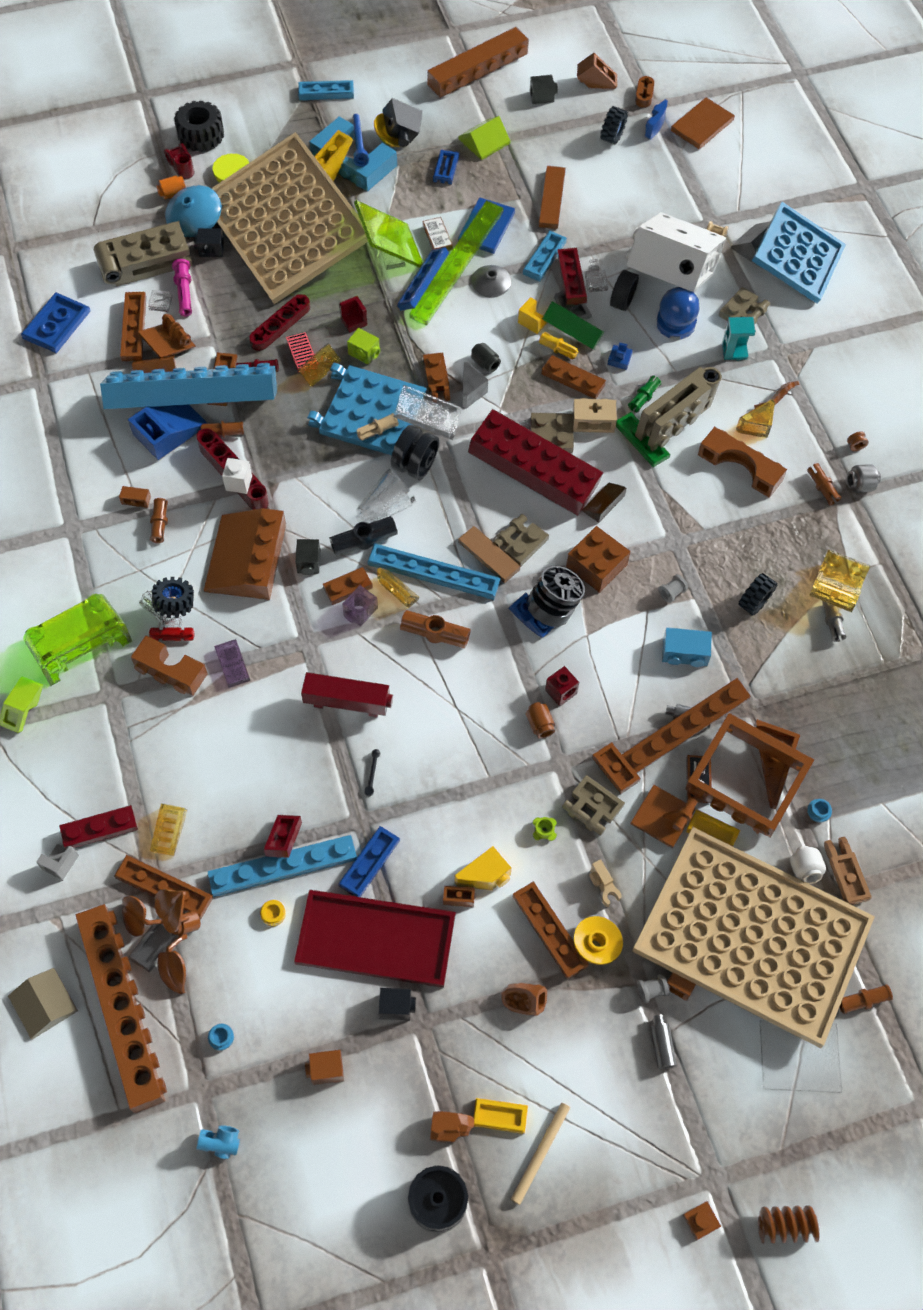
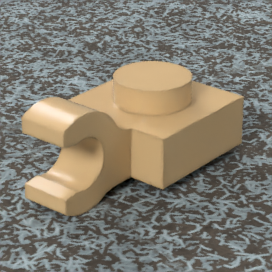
[589,859,622,907]

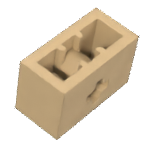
[572,398,617,433]

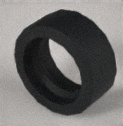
[610,270,639,311]

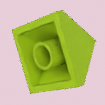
[458,116,510,161]

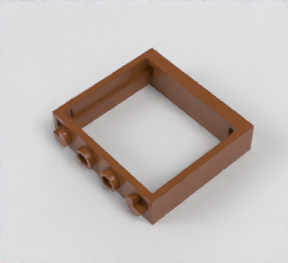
[685,713,814,838]

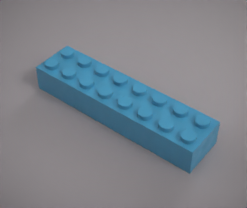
[100,363,277,409]

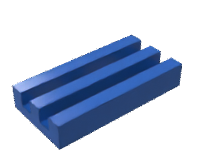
[433,150,459,185]

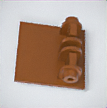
[138,314,196,359]

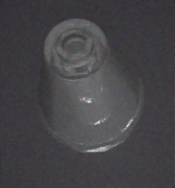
[355,469,416,523]

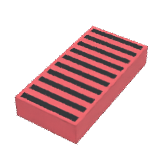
[286,332,318,373]

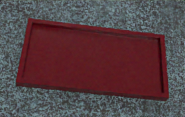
[294,889,456,988]

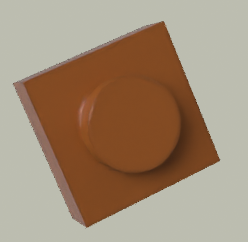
[683,1201,721,1241]

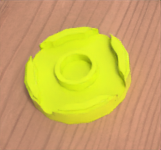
[212,153,249,183]

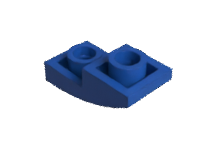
[645,99,668,140]
[508,592,555,638]

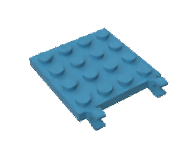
[307,363,427,456]

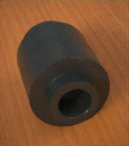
[471,342,501,373]

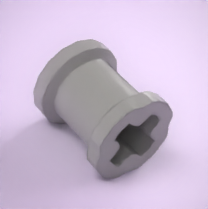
[658,574,689,603]
[637,973,670,1003]

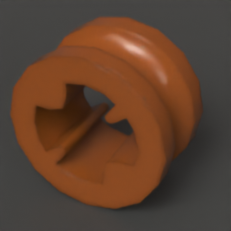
[847,431,869,451]

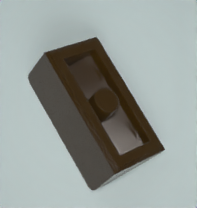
[582,482,627,523]

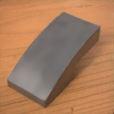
[554,290,592,320]

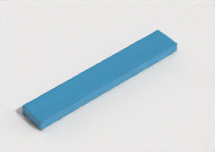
[367,543,501,600]

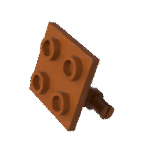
[630,785,698,848]

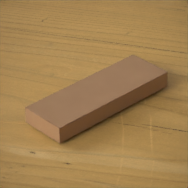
[458,526,521,583]

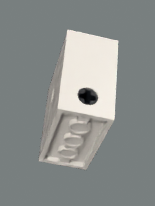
[626,213,727,292]

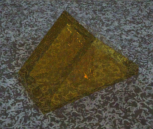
[736,399,775,438]

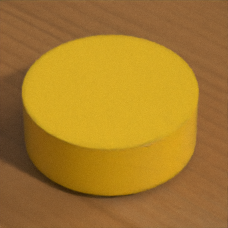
[260,900,286,926]

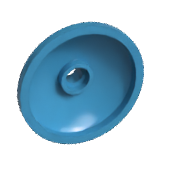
[165,185,222,237]

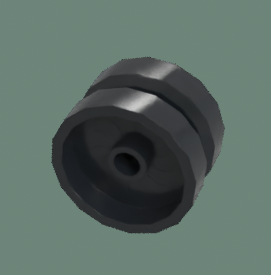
[391,425,439,480]
[408,1165,469,1233]

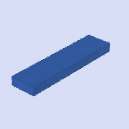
[397,247,449,311]

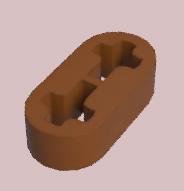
[635,76,655,108]

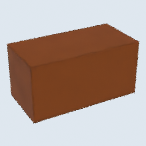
[119,486,151,508]
[443,886,475,907]

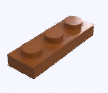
[541,355,606,399]

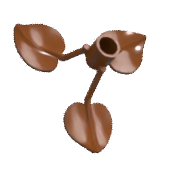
[122,889,201,994]

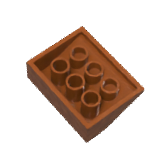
[204,508,286,600]

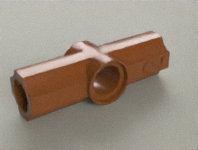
[400,610,471,649]

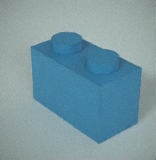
[662,627,712,667]

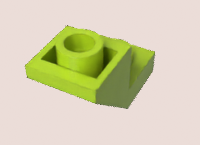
[0,676,43,733]

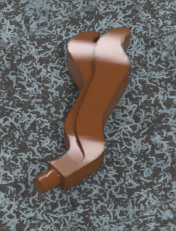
[754,381,800,409]

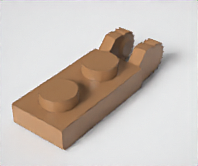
[824,836,872,905]

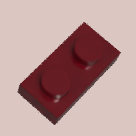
[263,815,302,858]

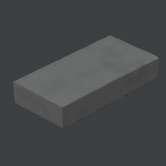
[128,916,177,973]

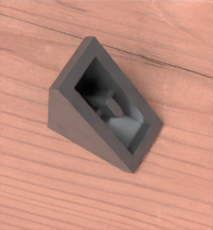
[462,362,488,409]

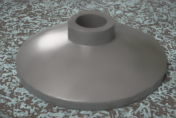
[472,265,511,297]

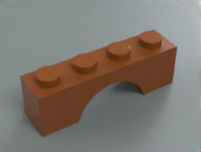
[698,426,787,498]

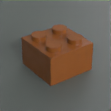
[566,526,631,593]

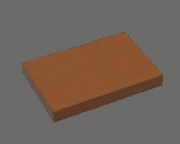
[671,97,735,150]

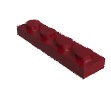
[557,247,587,305]

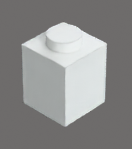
[222,458,252,494]

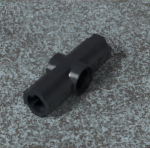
[329,516,398,556]

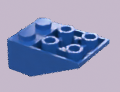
[128,404,208,460]

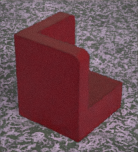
[339,296,368,333]

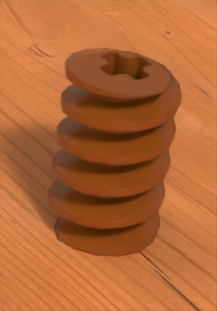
[758,1205,820,1244]

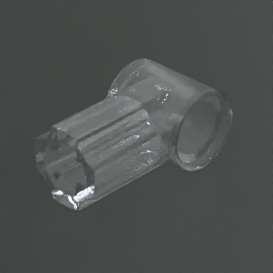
[139,590,182,627]

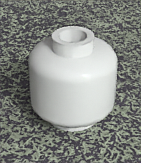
[790,846,826,884]

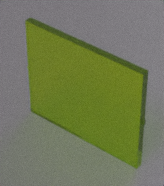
[354,200,423,268]

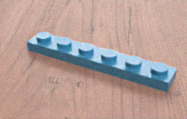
[207,835,357,897]

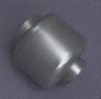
[846,464,881,493]

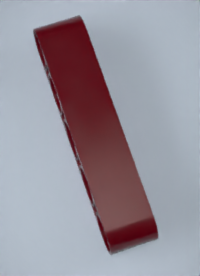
[197,428,269,510]

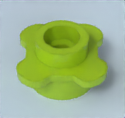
[533,817,557,841]

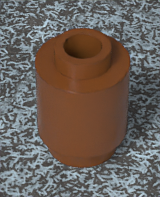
[525,702,555,739]

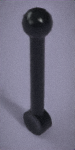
[364,749,381,797]

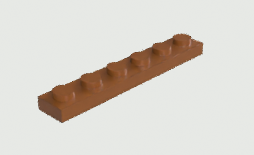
[622,678,751,773]

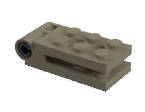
[93,221,193,287]
[635,366,722,451]

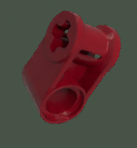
[164,143,195,179]

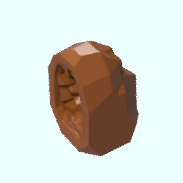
[501,983,547,1016]
[430,1111,474,1143]

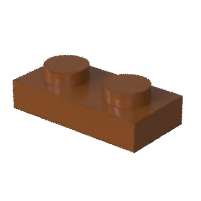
[323,567,373,606]
[592,742,641,794]

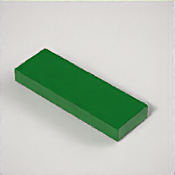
[542,301,604,350]
[616,412,670,468]

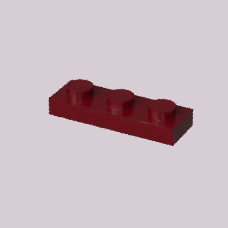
[59,805,138,850]

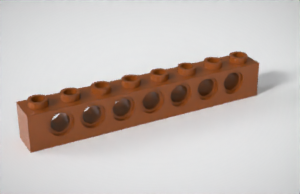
[75,904,167,1113]

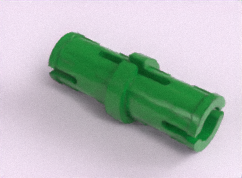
[628,375,661,413]

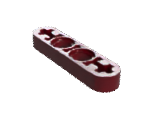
[249,294,310,351]

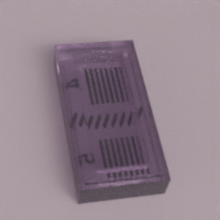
[214,639,250,688]

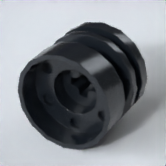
[526,566,585,627]

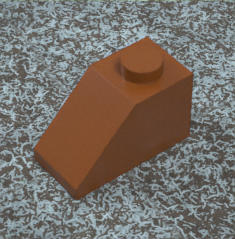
[577,52,617,89]

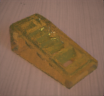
[150,803,187,856]

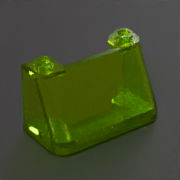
[23,594,132,686]

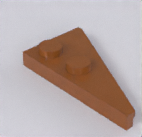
[754,719,800,810]

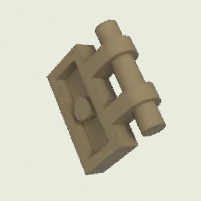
[719,287,770,324]
[493,514,549,566]
[562,775,625,836]

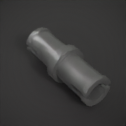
[822,597,846,642]

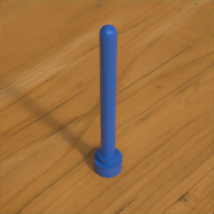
[352,113,369,167]

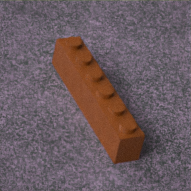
[427,27,529,98]

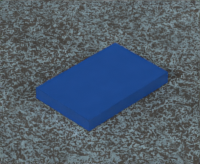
[458,197,515,254]
[21,292,91,354]

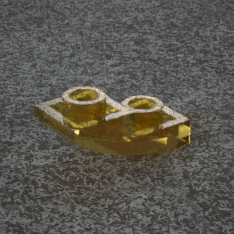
[298,343,342,387]

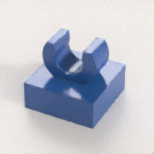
[607,342,633,370]

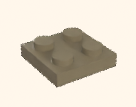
[531,413,574,453]

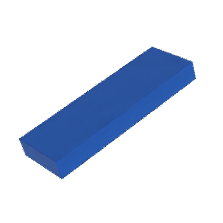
[338,826,400,897]

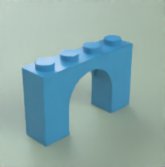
[309,116,397,192]

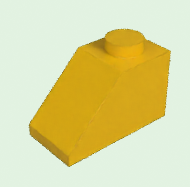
[454,846,512,890]

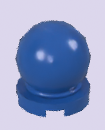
[656,287,700,339]

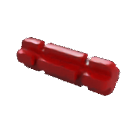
[149,627,195,641]

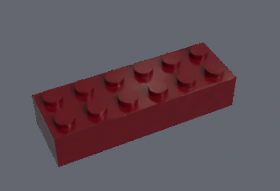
[468,409,604,516]

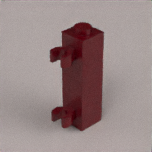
[301,672,393,718]

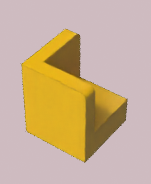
[518,297,548,334]

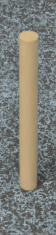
[510,1103,570,1205]

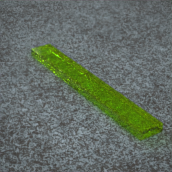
[409,200,503,325]

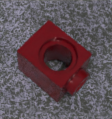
[545,666,580,707]

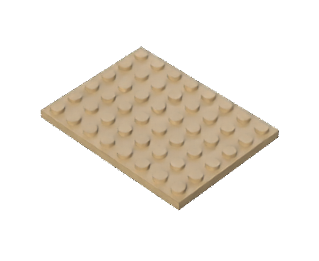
[211,132,374,304]
[632,827,875,1049]

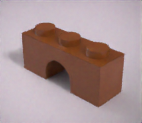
[131,636,208,696]

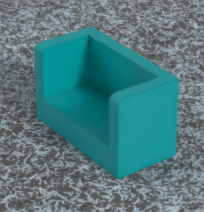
[722,317,756,360]

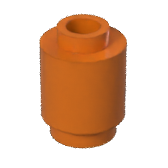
[156,175,186,200]

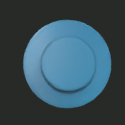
[807,799,832,823]
[208,1024,234,1051]

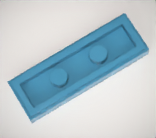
[298,80,354,100]
[523,231,567,282]

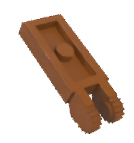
[423,352,450,403]

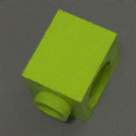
[347,328,381,365]

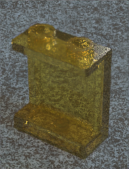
[809,550,870,613]

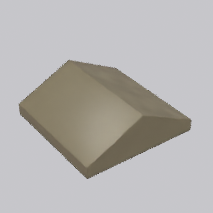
[8,968,78,1040]

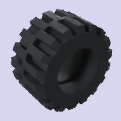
[174,100,224,152]

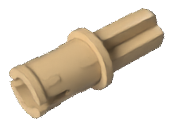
[356,413,399,441]

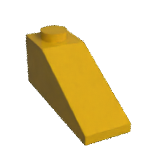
[315,130,353,181]

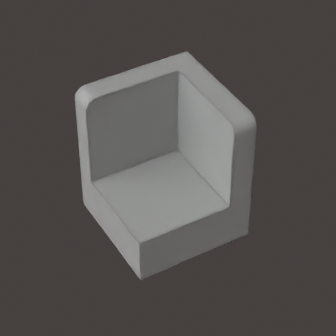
[36,844,79,880]

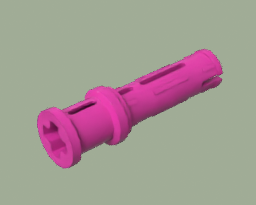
[172,259,192,317]

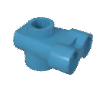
[196,1125,240,1159]

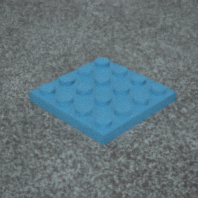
[751,202,846,303]

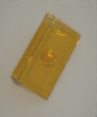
[377,567,419,608]

